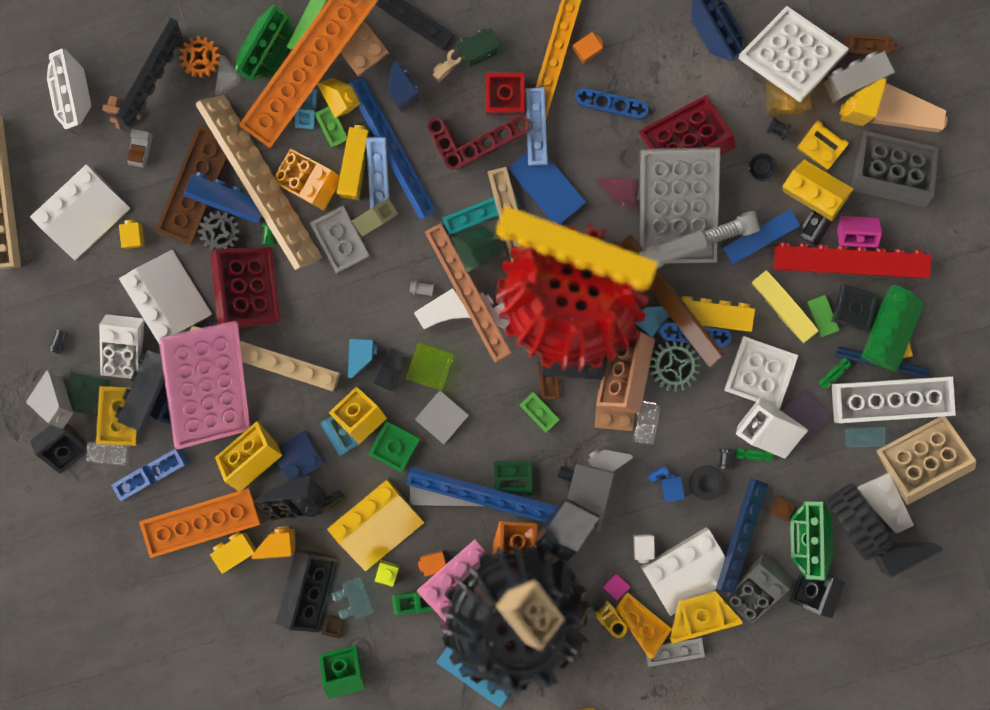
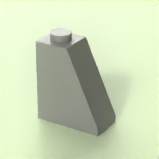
[26,370,73,429]

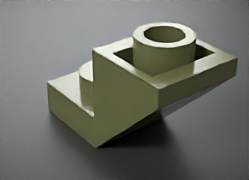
[352,198,398,237]

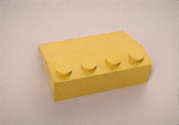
[327,478,425,572]

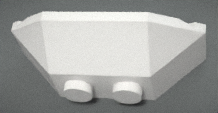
[47,49,92,129]

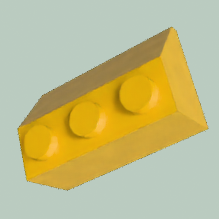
[839,78,886,127]
[782,160,854,221]
[215,421,282,492]

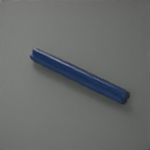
[835,347,930,378]

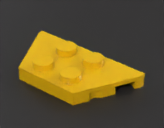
[670,591,743,644]

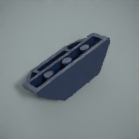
[691,0,745,61]

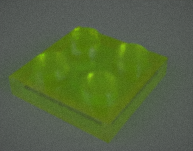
[406,343,454,391]

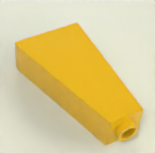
[337,125,370,201]

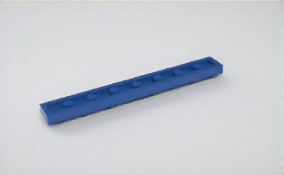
[348,78,437,219]
[406,467,558,522]

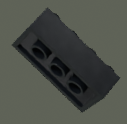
[276,549,339,633]

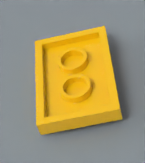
[96,386,137,446]

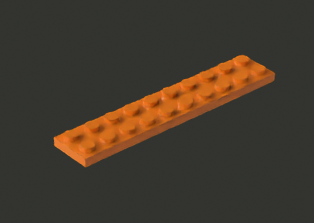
[239,0,378,148]

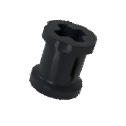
[766,117,791,140]
[718,449,736,469]

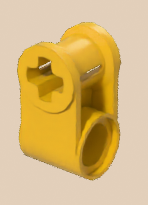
[593,600,627,638]

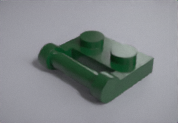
[493,460,533,495]

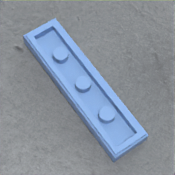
[525,87,548,166]
[366,137,389,209]

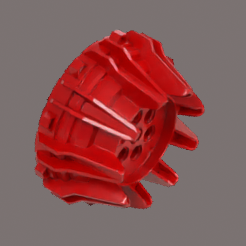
[496,222,649,371]

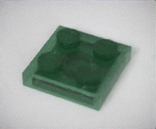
[67,372,110,416]

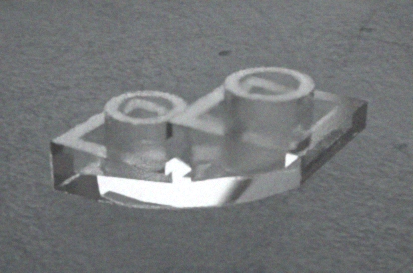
[633,401,660,445]
[86,442,130,465]

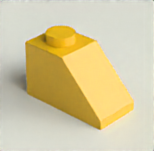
[317,78,361,118]

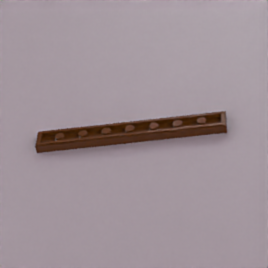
[620,235,725,367]

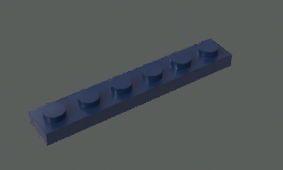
[716,478,768,594]

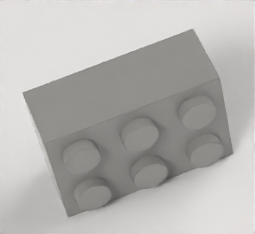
[824,51,894,104]

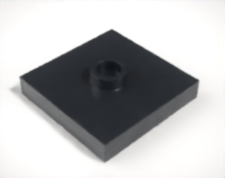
[831,284,878,332]

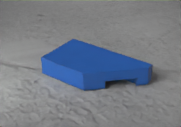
[647,465,670,482]

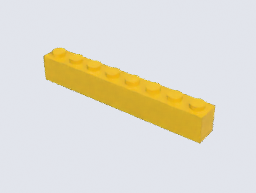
[496,206,658,290]

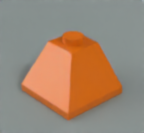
[493,521,537,555]

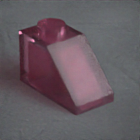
[596,178,636,208]

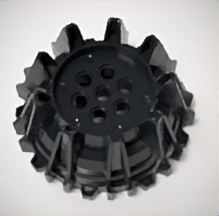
[440,545,592,697]

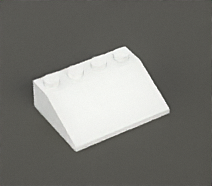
[30,164,131,261]
[119,250,213,344]
[641,528,725,616]

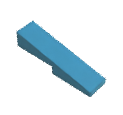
[436,647,508,708]

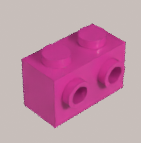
[837,216,882,248]

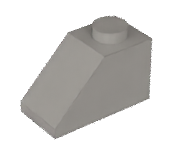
[587,448,633,472]

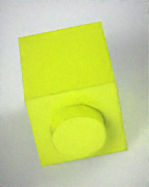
[375,560,400,587]

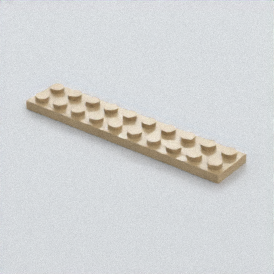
[195,95,322,270]

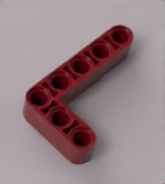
[427,116,532,170]

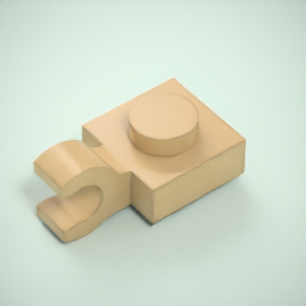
[433,50,462,83]

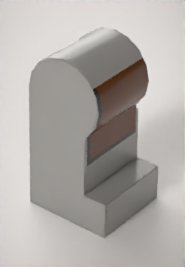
[128,129,153,168]

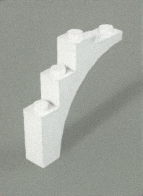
[414,288,529,352]

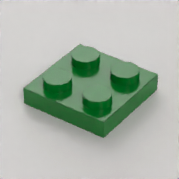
[368,421,420,473]

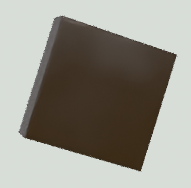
[321,615,345,639]

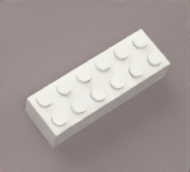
[832,377,956,423]

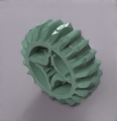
[649,341,701,392]

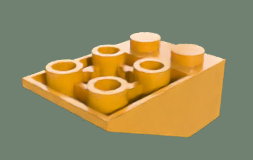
[274,148,340,211]

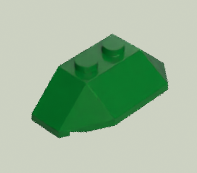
[235,4,292,82]
[790,501,833,580]

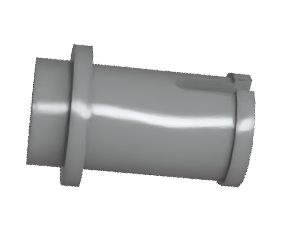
[409,280,434,297]

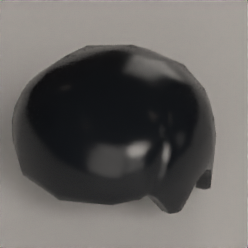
[748,152,777,182]

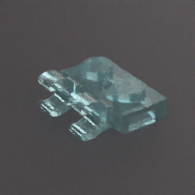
[332,576,374,620]

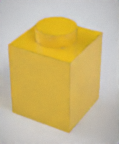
[119,220,145,249]

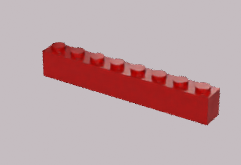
[772,243,931,279]

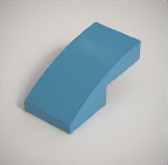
[295,88,318,129]

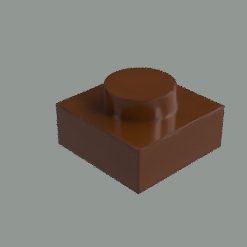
[769,496,796,522]

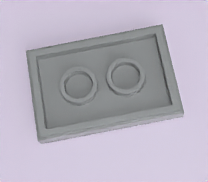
[310,205,370,274]

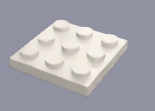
[724,336,798,410]

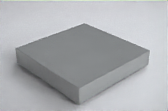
[415,391,469,444]

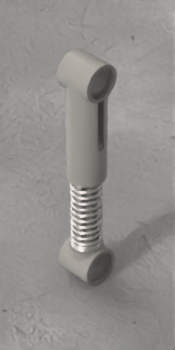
[639,211,761,269]

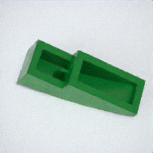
[391,591,433,615]

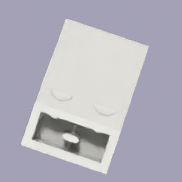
[99,314,144,379]
[736,397,808,458]

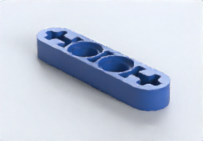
[575,88,648,119]
[658,321,731,346]

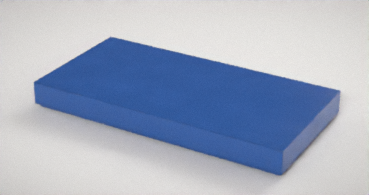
[508,152,586,225]

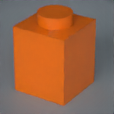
[572,32,604,64]
[418,550,447,576]

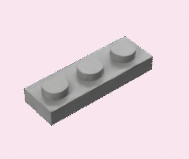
[645,637,705,667]

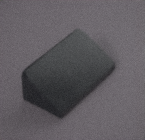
[797,210,832,246]

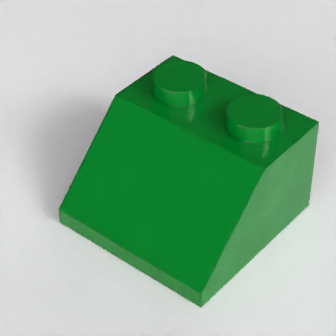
[319,645,366,699]

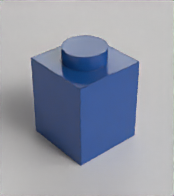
[660,472,685,502]

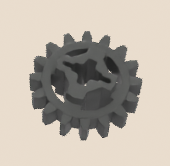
[198,211,241,251]

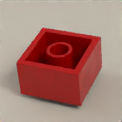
[486,73,524,115]

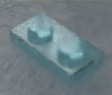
[845,427,885,447]

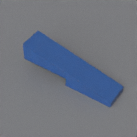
[723,209,800,265]
[111,448,191,502]

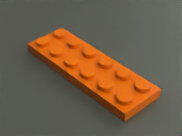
[139,488,261,558]

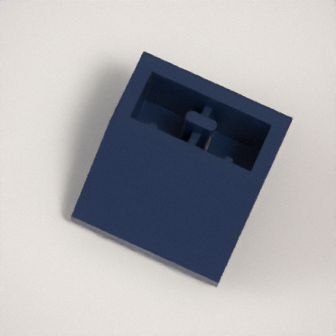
[387,61,420,112]

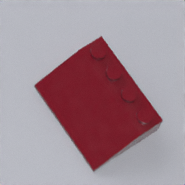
[639,95,736,156]
[210,248,281,329]

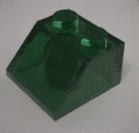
[456,28,501,69]
[451,226,507,273]

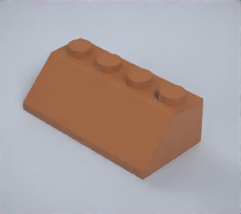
[596,332,655,413]

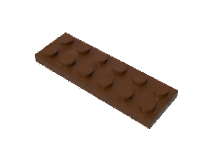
[155,124,228,245]

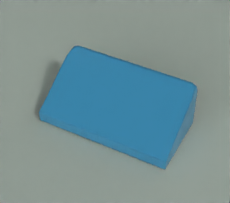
[321,416,359,456]

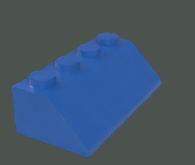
[183,172,261,224]

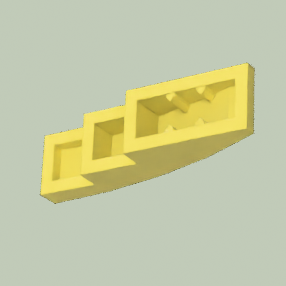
[752,270,819,344]

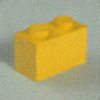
[210,532,257,574]

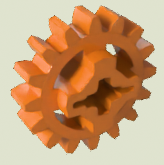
[179,36,222,79]

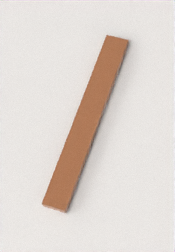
[425,223,513,364]

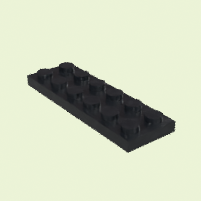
[115,18,183,133]

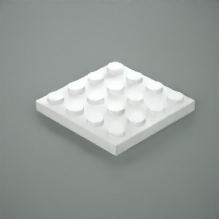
[738,6,849,102]

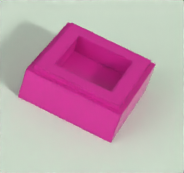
[603,573,630,600]

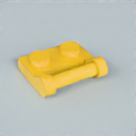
[797,120,849,170]

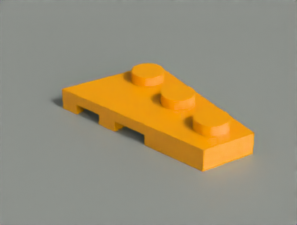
[615,592,672,660]

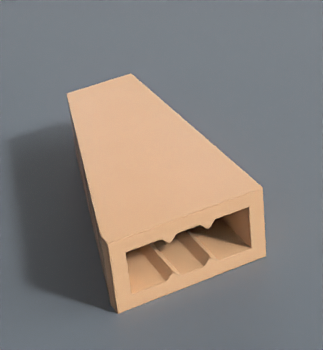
[870,83,948,132]

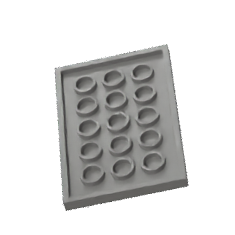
[640,147,720,264]

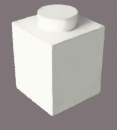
[633,534,655,563]

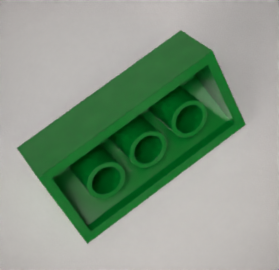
[861,285,924,373]

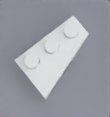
[857,473,914,534]

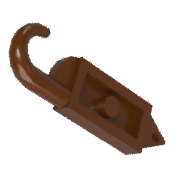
[827,30,901,56]

